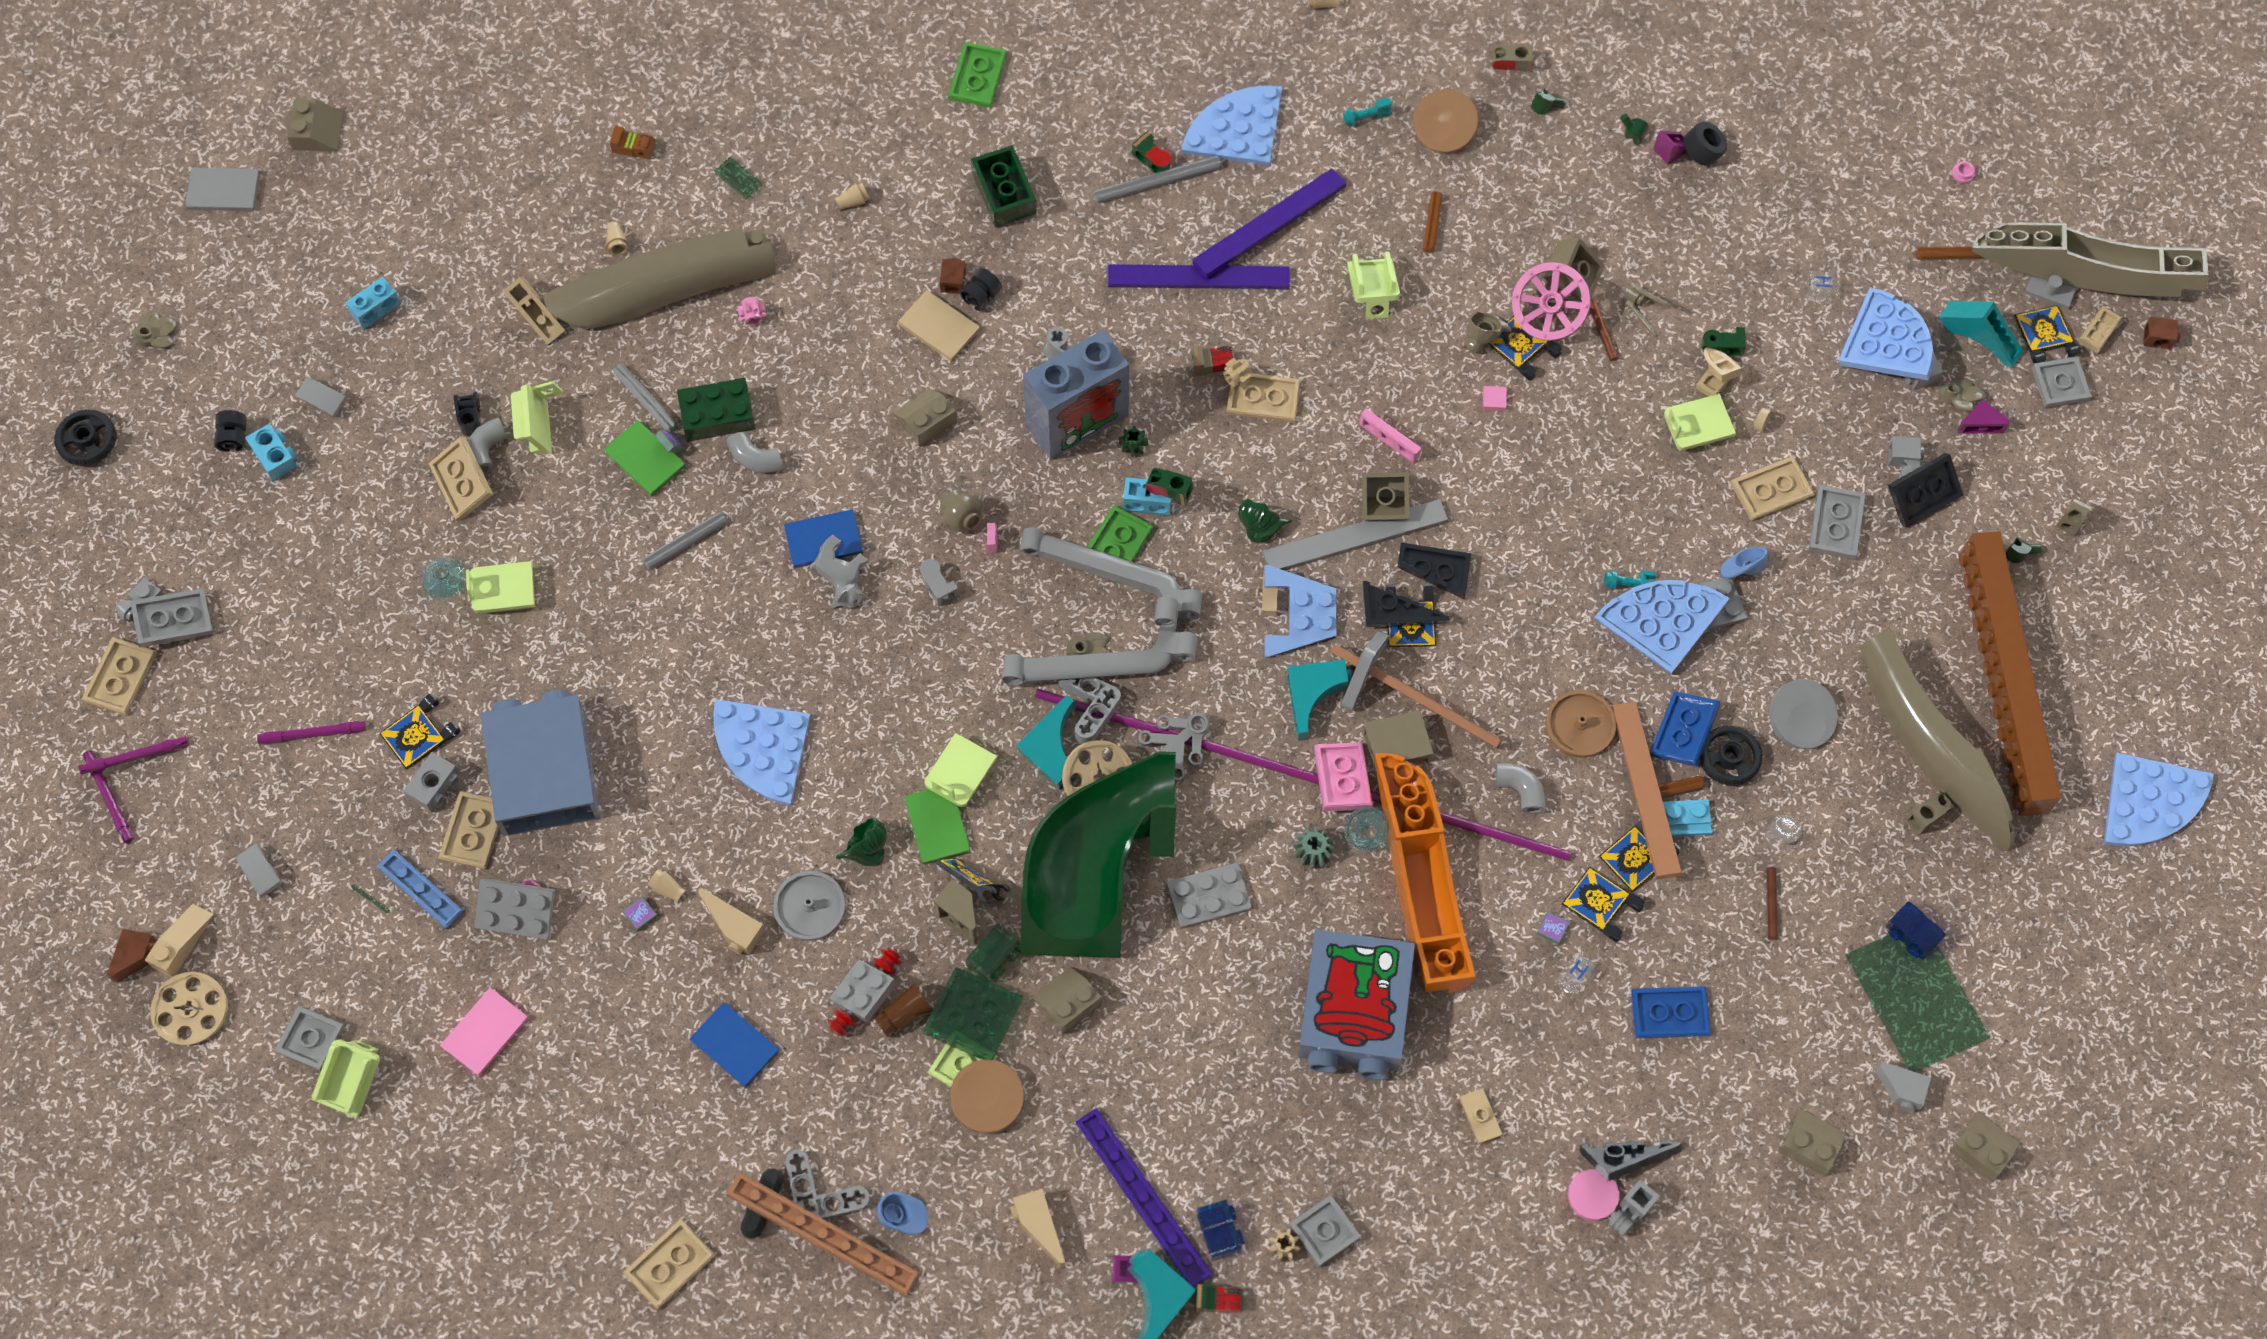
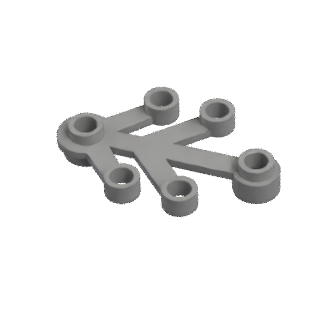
[1138,713,1210,782]

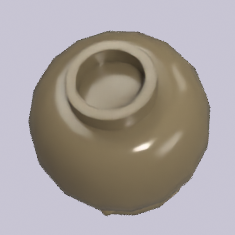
[939,490,982,532]

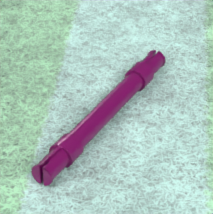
[257,721,366,744]
[78,736,189,775]
[83,750,134,844]

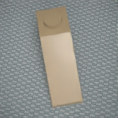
[503,276,565,345]
[698,888,765,955]
[145,904,214,977]
[1010,1189,1065,1268]

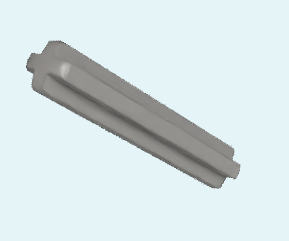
[613,363,677,431]
[643,512,727,570]

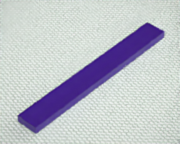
[1192,168,1346,278]
[1108,264,1290,290]
[1075,1108,1213,1288]

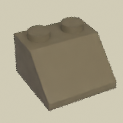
[287,99,344,152]
[1543,238,1605,299]
[892,389,957,447]
[1362,472,1410,520]
[933,879,978,945]
[1031,967,1101,1035]
[1778,1108,1846,1176]
[1949,1111,2020,1182]

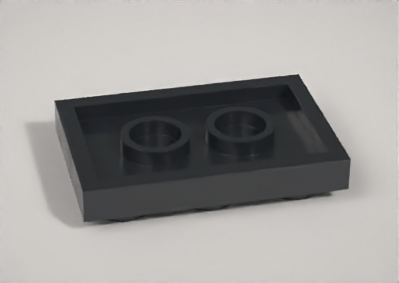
[1888,453,1963,528]

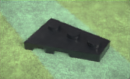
[1397,542,1471,599]

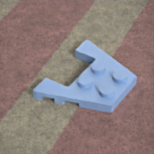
[1264,565,1336,658]

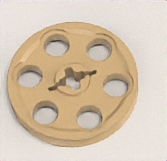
[1062,740,1132,796]
[150,972,228,1045]

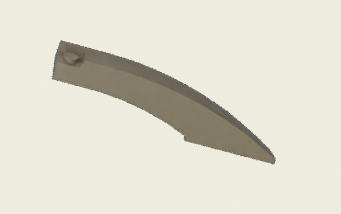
[1972,222,2208,297]
[540,228,776,329]
[1860,630,2015,851]

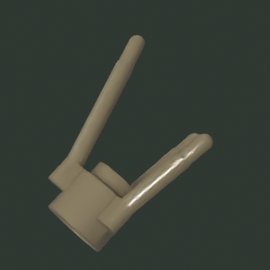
[1623,283,1670,337]

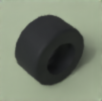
[1683,121,1727,166]

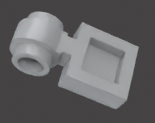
[116,578,163,622]

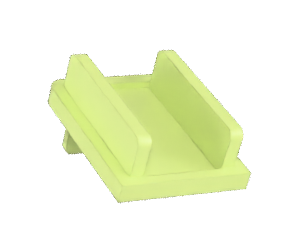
[1347,251,1400,319]
[511,381,563,455]
[1664,394,1736,452]
[466,561,535,614]
[925,733,997,807]
[311,1039,380,1118]

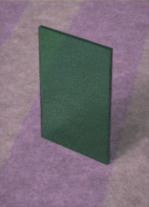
[1845,920,1990,1072]

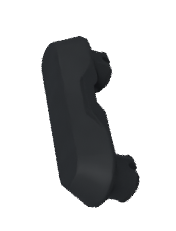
[741,1168,784,1239]

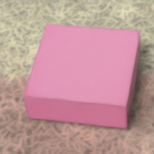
[1483,386,1507,411]
[987,523,998,553]

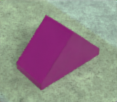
[1653,130,1686,164]
[1958,400,2009,434]

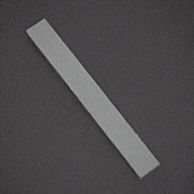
[1262,499,1448,570]

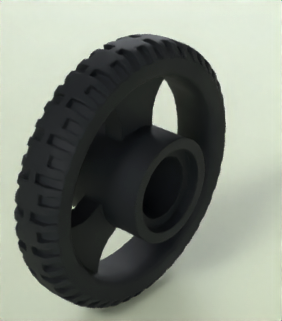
[54,409,117,466]
[1700,725,1763,786]

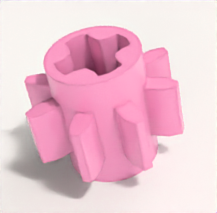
[737,297,767,326]

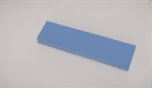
[376,849,464,930]

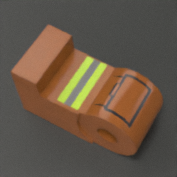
[610,125,656,159]

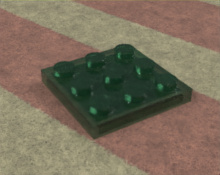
[923,967,1023,1060]

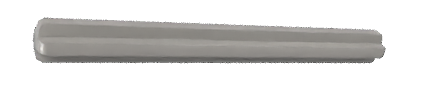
[1093,156,1221,204]

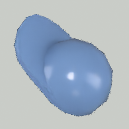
[1721,547,1769,579]
[876,1192,928,1235]

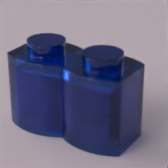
[1886,901,1946,960]
[1196,1200,1245,1261]

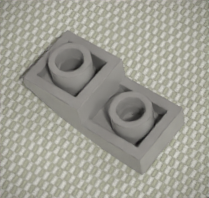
[295,377,348,418]
[235,843,282,898]

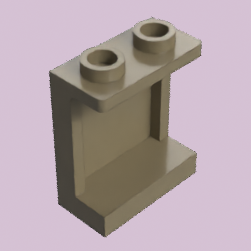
[1363,710,1436,774]

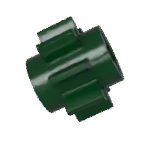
[1119,426,1148,457]

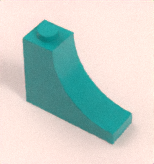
[1939,301,2024,367]
[1287,659,1352,741]
[1016,695,1077,790]
[1127,1249,1196,1339]

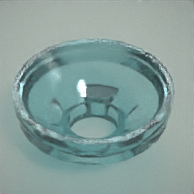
[422,557,466,598]
[1344,806,1389,851]

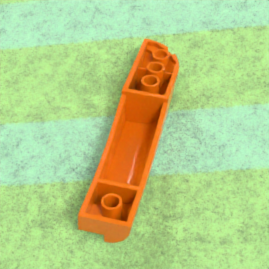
[1374,753,1476,993]

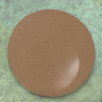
[1413,89,1479,154]
[1546,690,1616,758]
[950,1059,1024,1134]

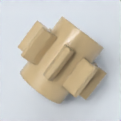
[1223,358,1252,388]
[1269,1229,1300,1262]

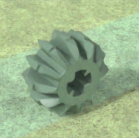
[1293,826,1335,869]

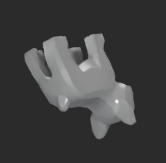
[810,535,868,609]

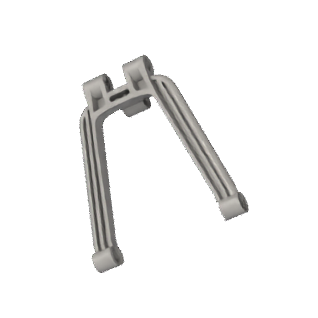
[1002,527,1203,685]

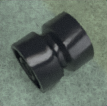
[959,268,1002,311]
[214,410,247,452]

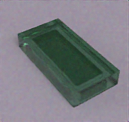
[714,157,762,200]

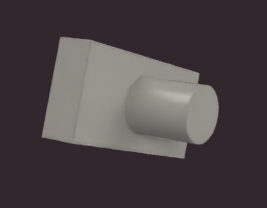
[2024,275,2076,310]

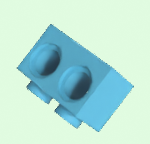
[345,277,401,330]
[245,423,297,481]
[1123,478,1171,515]

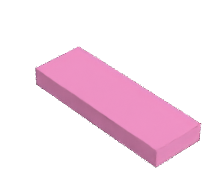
[1360,409,1421,463]

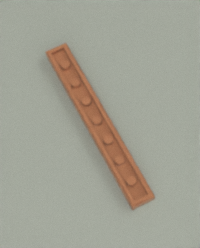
[1330,644,1502,749]
[1612,702,1682,880]
[726,1172,919,1296]

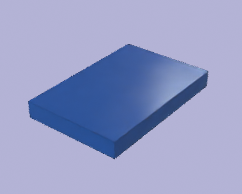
[784,509,863,569]
[1650,691,1721,767]
[1630,986,1711,1039]
[689,1002,780,1088]

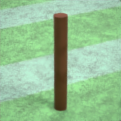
[1590,299,1619,362]
[1766,867,1778,940]

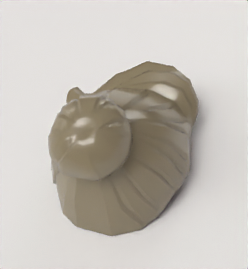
[1465,311,1512,353]

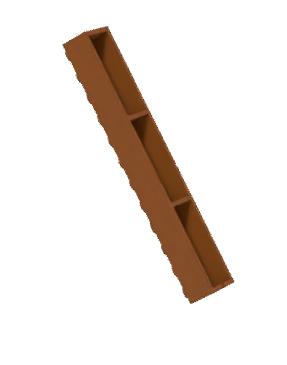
[1959,531,2061,817]

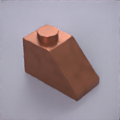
[106,929,157,983]

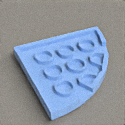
[1181,86,1282,165]
[1839,288,1933,380]
[1594,580,1730,675]
[714,699,811,806]
[2104,753,2214,846]

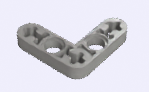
[1341,631,1390,711]
[1058,677,1121,744]
[786,1150,870,1220]

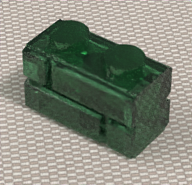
[965,924,1021,984]

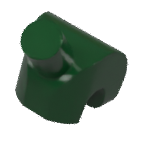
[1531,88,1566,115]
[1620,114,1649,146]
[2005,537,2041,563]

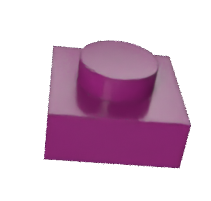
[1112,1255,1138,1283]

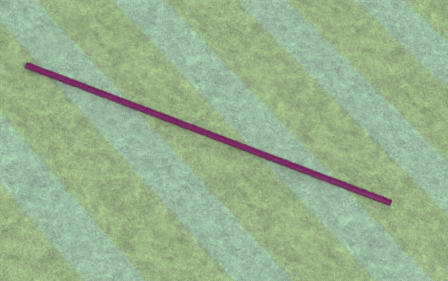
[1035,689,1571,861]

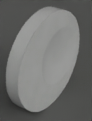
[1769,679,1838,749]
[773,871,846,941]

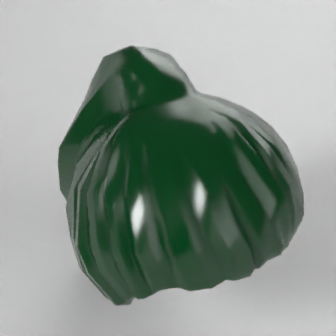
[1238,499,1293,543]
[836,817,887,866]

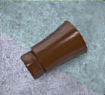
[874,983,933,1037]

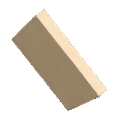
[898,290,980,362]
[1226,373,1301,423]
[429,436,493,521]
[1730,456,1815,521]
[81,637,158,716]
[438,791,499,870]
[623,1219,716,1310]

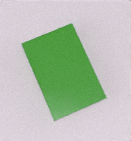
[948,42,1007,108]
[603,420,686,496]
[1087,505,1154,584]
[904,790,970,865]

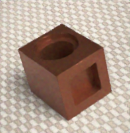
[940,258,966,294]
[2143,316,2181,350]

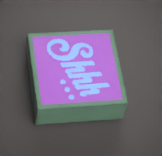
[655,430,686,453]
[622,897,658,931]
[1536,911,1570,945]

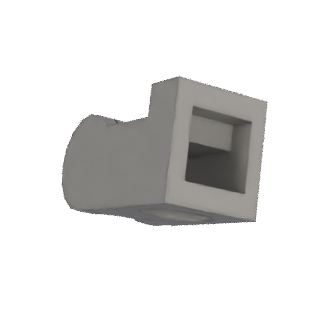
[920,559,959,606]

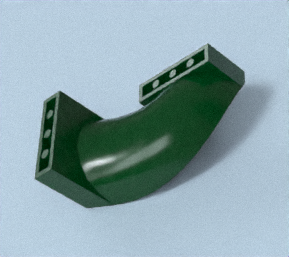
[1021,751,1176,957]

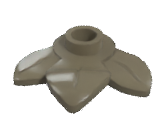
[133,311,178,349]
[1939,379,1986,412]
[1067,632,1109,656]

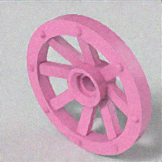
[1512,262,1591,341]

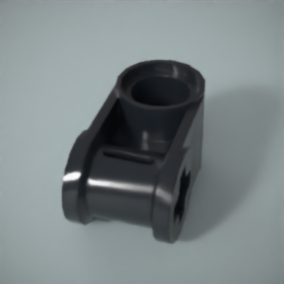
[453,391,481,437]

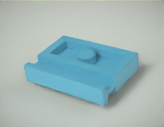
[1663,799,1713,837]

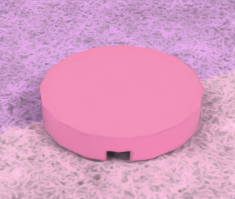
[1567,1169,1619,1221]

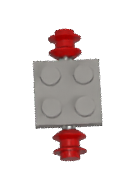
[827,948,901,1036]

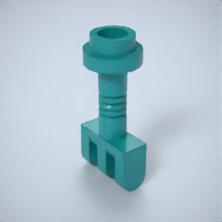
[1343,98,1392,126]
[1604,570,1656,589]

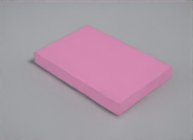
[1314,742,1373,812]
[440,988,529,1076]

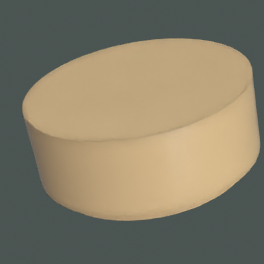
[1754,408,1771,432]

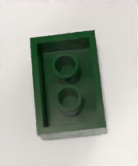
[971,145,1037,227]
[677,377,756,442]

